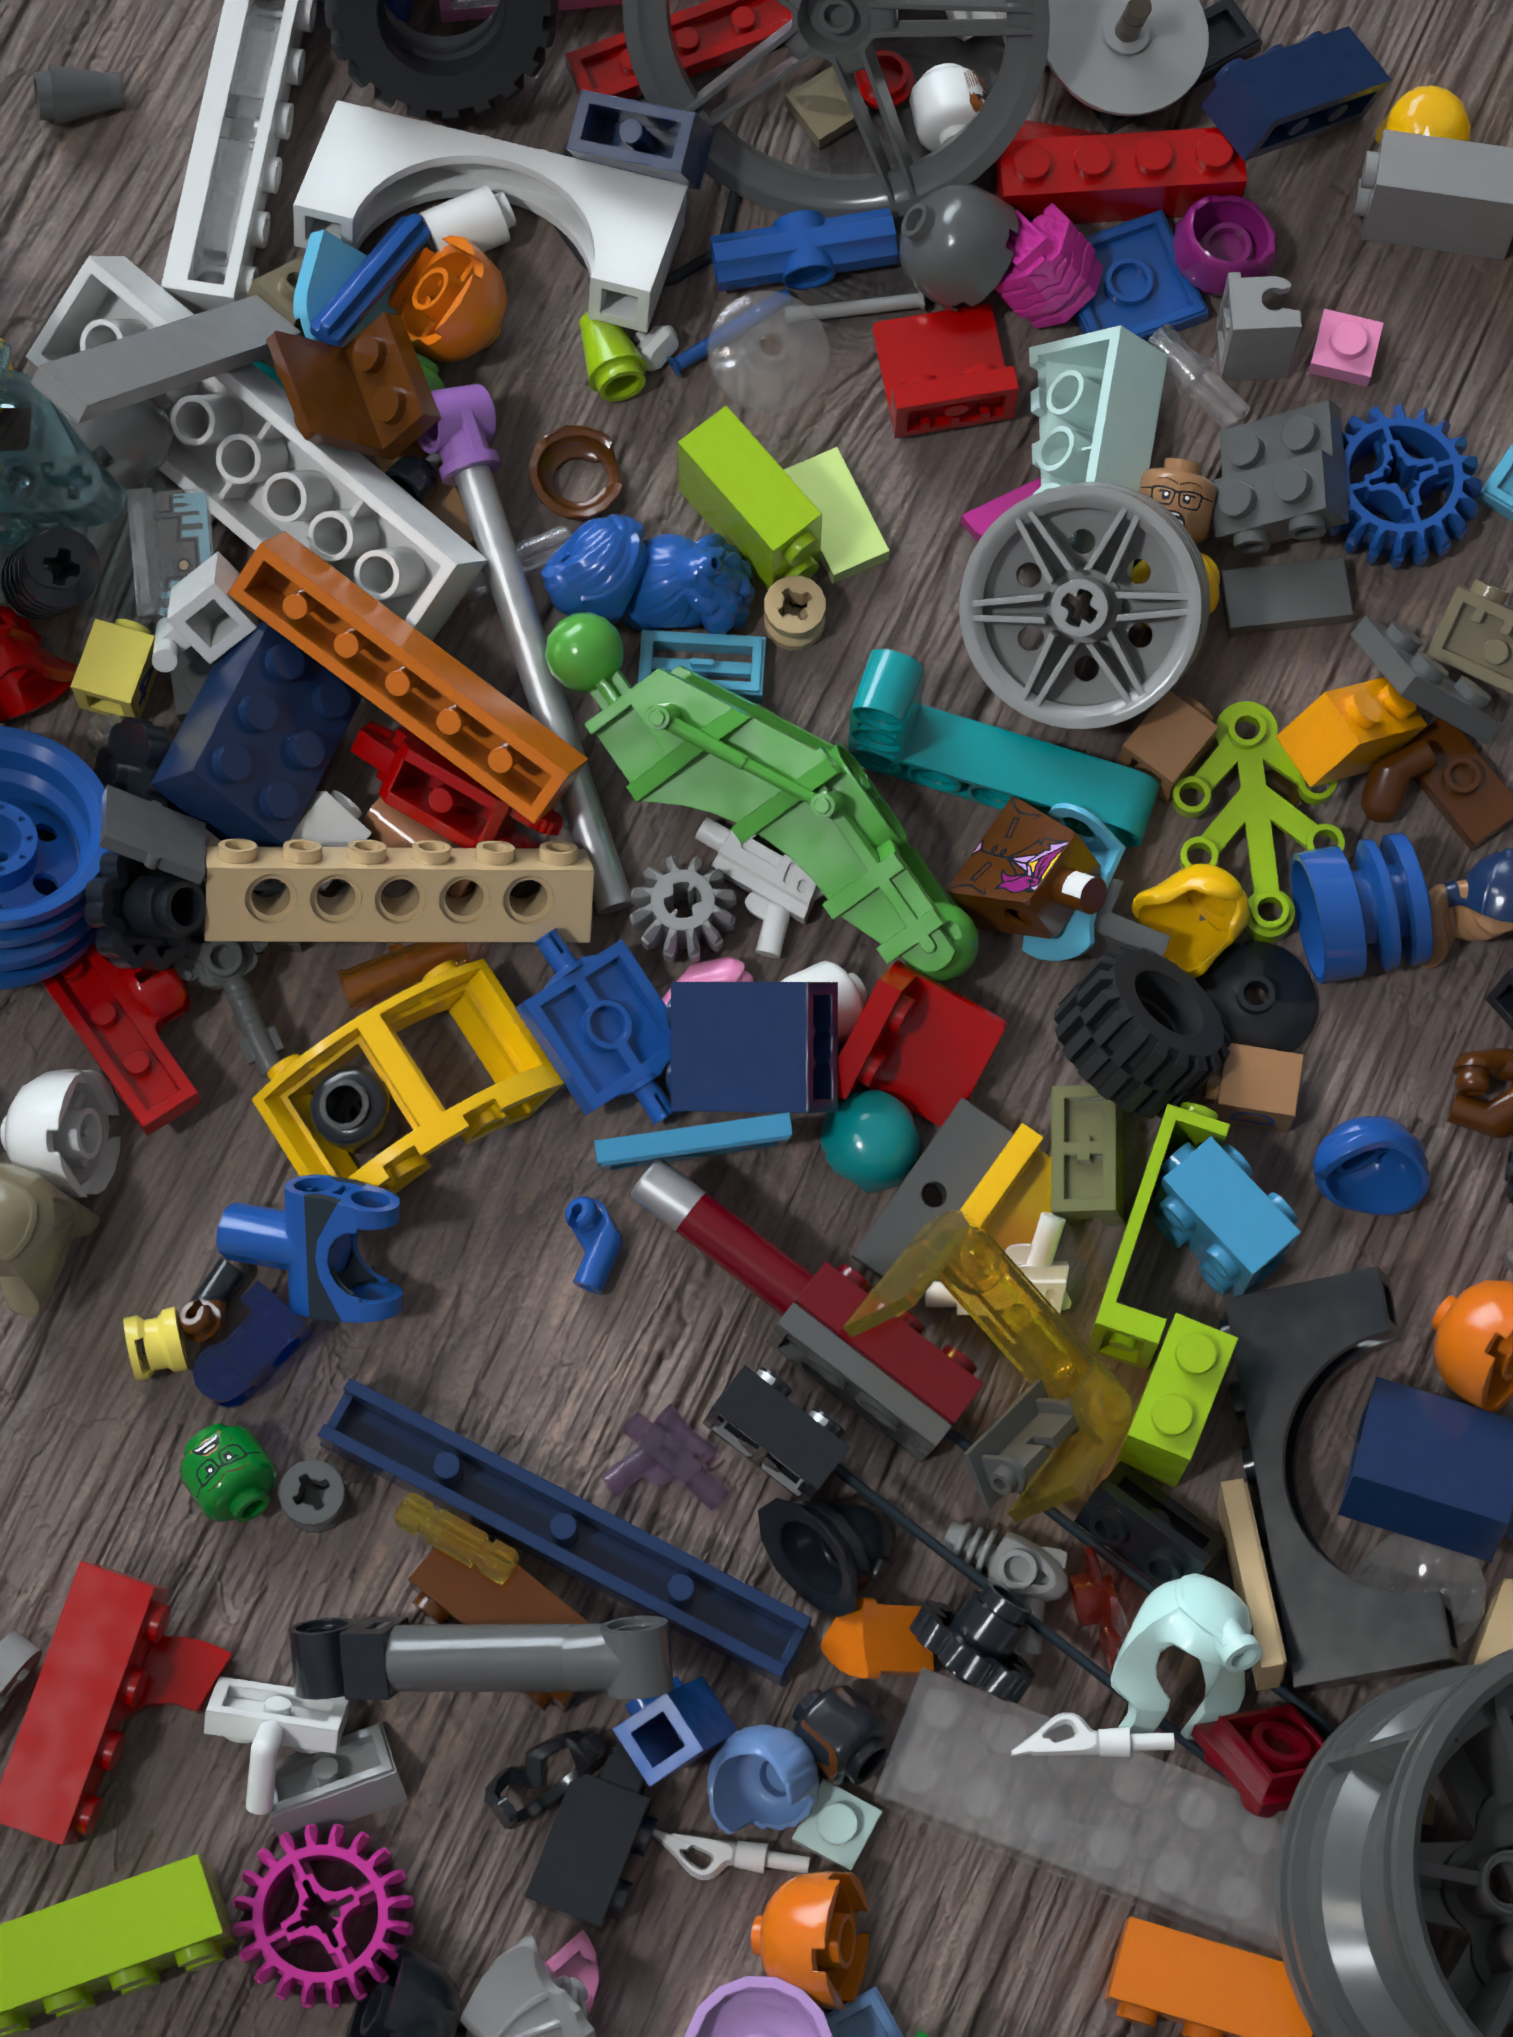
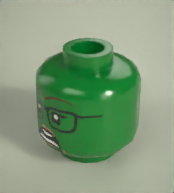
[179,1423,278,1523]

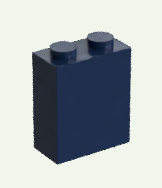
[666,982,838,1113]
[1338,1377,1513,1563]

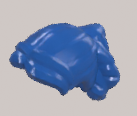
[619,532,755,634]

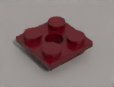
[1191,1704,1324,1818]

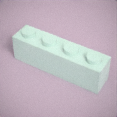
[1029,325,1168,579]

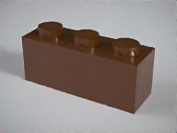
[408,1517,591,1713]

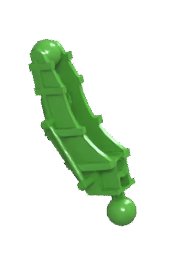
[545,612,979,982]

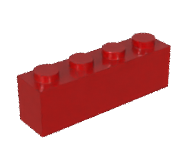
[0,1561,171,1846]

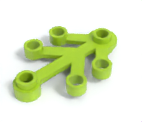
[1172,701,1345,943]

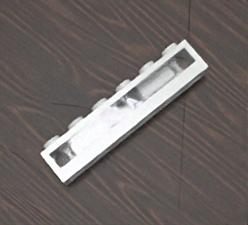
[161,0,317,315]

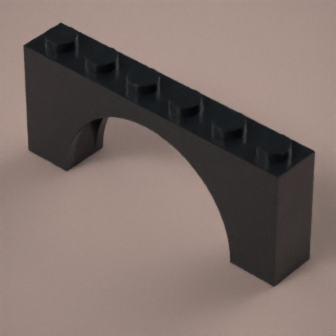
[1219,1266,1463,1693]

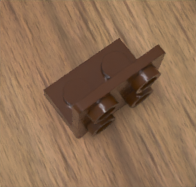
[266,312,441,460]

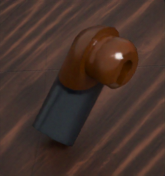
[178,1258,246,1343]

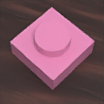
[1308,309,1383,387]

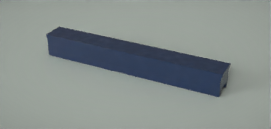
[318,1378,814,1687]

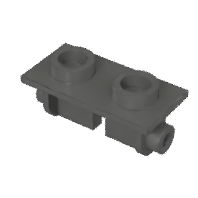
[963,1379,1084,1509]

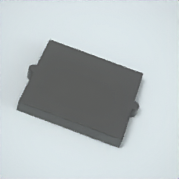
[100,785,206,885]

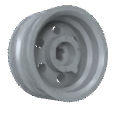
[959,482,1210,729]

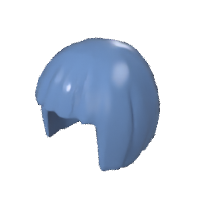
[707,1724,819,1834]

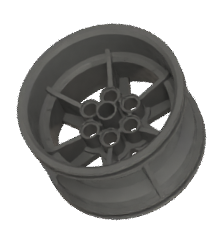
[1275,1648,1513,2037]

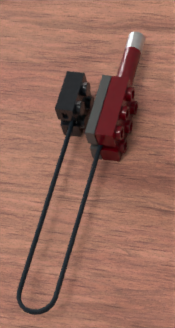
[631,1158,1334,1812]

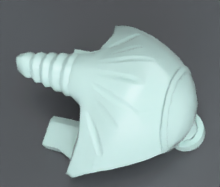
[1110,1573,1263,1740]

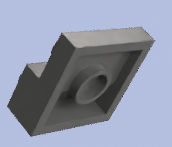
[1211,400,1349,555]

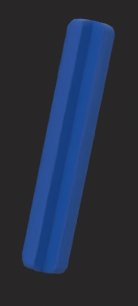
[310,213,431,347]

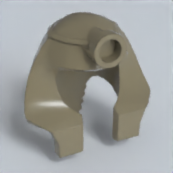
[0,1162,100,1317]

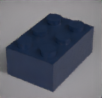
[150,622,363,847]

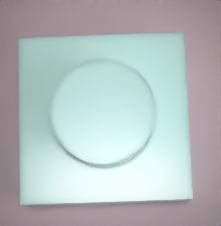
[791,1779,882,1872]

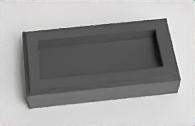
[1220,557,1353,636]

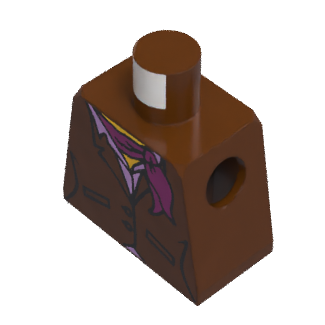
[946,797,1107,939]

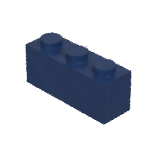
[1201,26,1392,161]

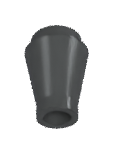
[34,65,123,126]

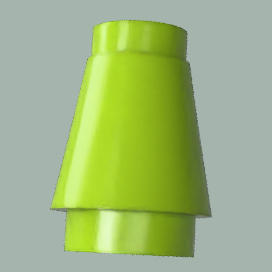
[579,312,647,402]

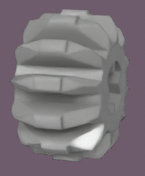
[630,855,736,963]

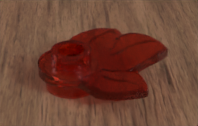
[1069,1545,1129,1673]

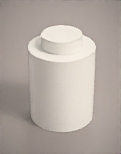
[419,185,516,253]

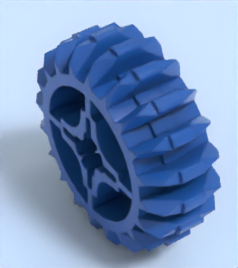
[1327,403,1482,570]

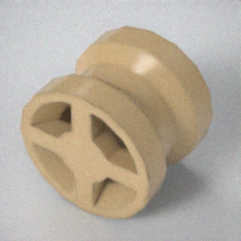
[764,576,826,651]

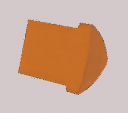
[821,1597,934,1679]

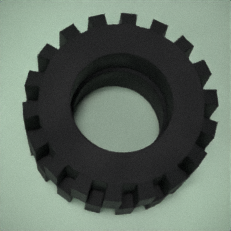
[1054,945,1231,1119]

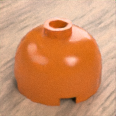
[388,235,508,363]
[1432,1280,1513,1413]
[751,1871,869,2010]

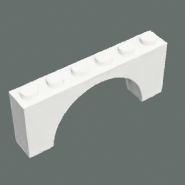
[293,100,688,333]

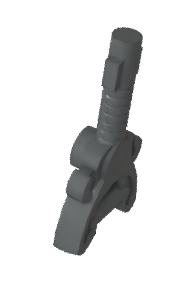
[173,923,285,1078]

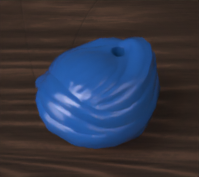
[540,514,648,625]
[1312,1116,1430,1216]

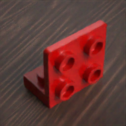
[872,303,1019,439]
[838,960,1007,1127]

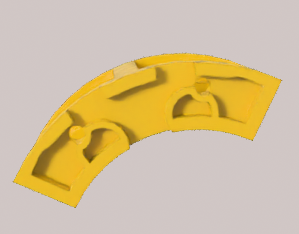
[251,958,564,1194]

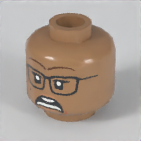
[1139,458,1217,544]

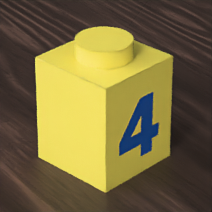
[71,619,158,720]

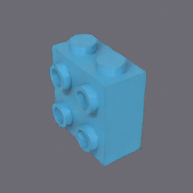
[1151,1136,1301,1297]

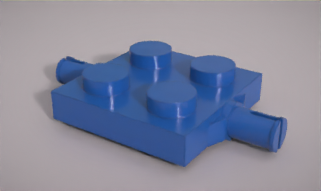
[515,928,675,1125]

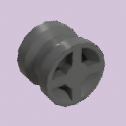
[279,1460,349,1533]

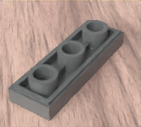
[851,1097,1014,1294]

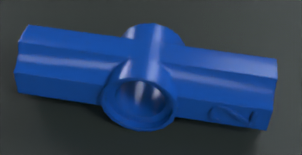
[710,208,898,292]

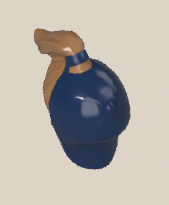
[1422,848,1513,969]

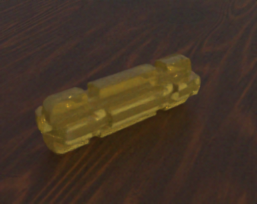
[394,1492,519,1583]

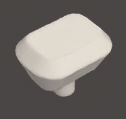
[634,325,679,372]

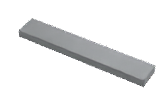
[31,295,301,423]

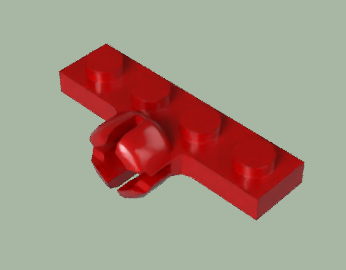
[40,943,201,1137]

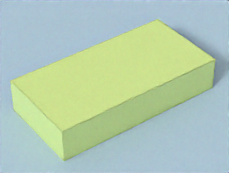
[784,447,890,584]

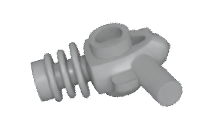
[939,1520,1070,1654]

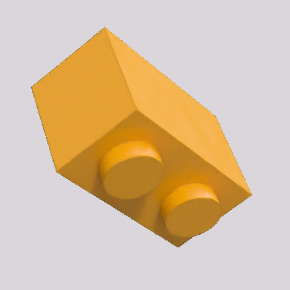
[1276,677,1428,788]

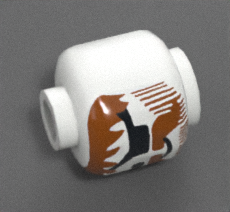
[909,63,988,152]

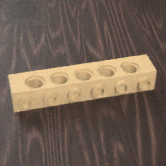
[202,839,594,943]

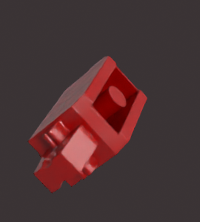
[350,721,564,849]

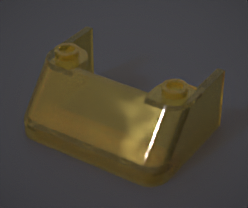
[843,1210,1133,1522]

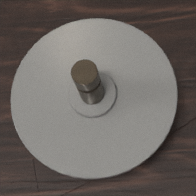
[1047,0,1209,116]

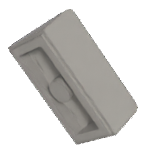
[269,1722,407,1841]

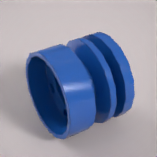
[1290,832,1433,984]

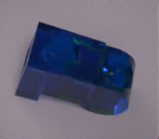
[193,1280,313,1409]

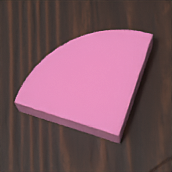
[546,1930,600,2015]

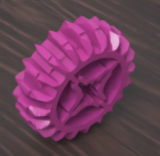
[232,1824,415,2009]

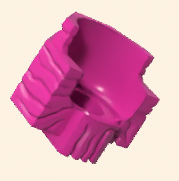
[994,203,1103,329]

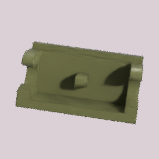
[1051,1085,1126,1227]

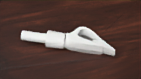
[1011,1712,1174,1758]
[653,1829,810,1880]

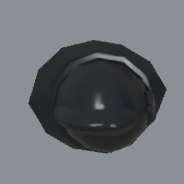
[758,1498,897,1617]

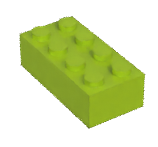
[0,1854,238,2037]

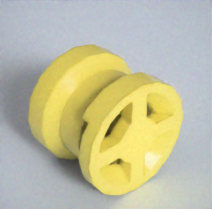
[123,1307,189,1382]

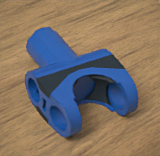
[216,1174,404,1323]

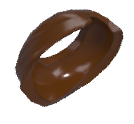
[529,425,623,520]

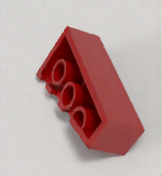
[993,120,1247,224]

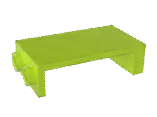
[1085,1102,1230,1370]

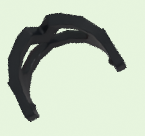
[484,1730,606,1830]

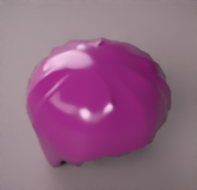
[1173,195,1278,296]

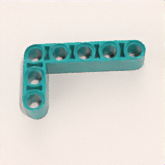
[848,649,1160,847]

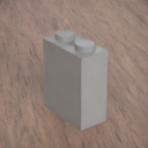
[1353,129,1513,260]

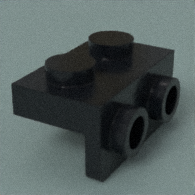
[1074,1461,1226,1586]

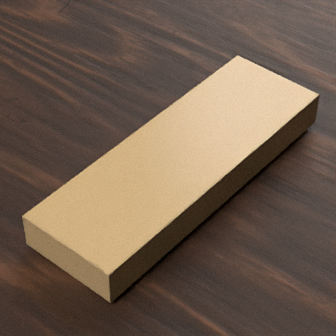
[1217,1478,1287,1691]

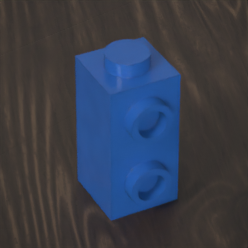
[613,1676,738,1787]

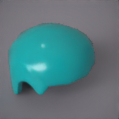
[819,1089,923,1193]

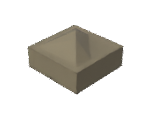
[785,65,869,149]

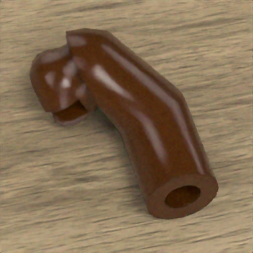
[1361,738,1437,823]
[1452,1048,1513,1097]
[1447,1082,1513,1138]

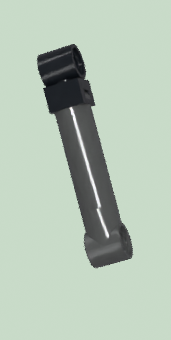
[288,1615,674,1700]

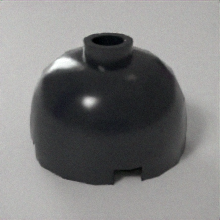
[346,1944,467,2037]

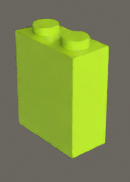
[678,405,822,592]
[1114,1313,1238,1488]

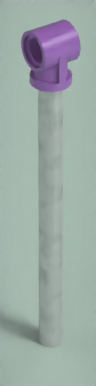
[417,384,633,915]

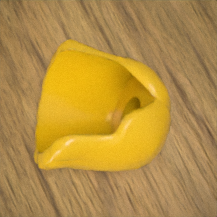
[1375,85,1471,144]
[1132,864,1250,979]

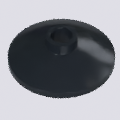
[1195,941,1316,1053]

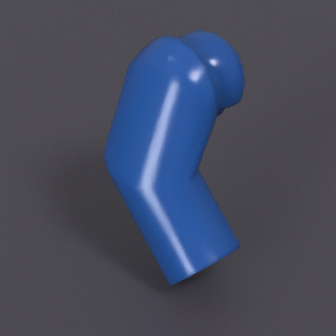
[565,1196,623,1295]

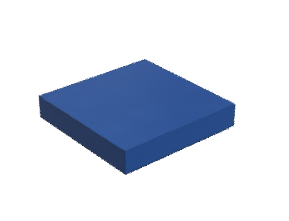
[1074,209,1209,343]

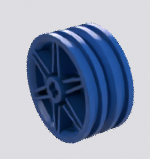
[0,726,110,990]

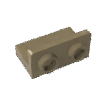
[1426,578,1513,694]

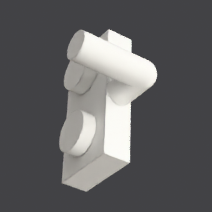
[204,1676,349,1815]

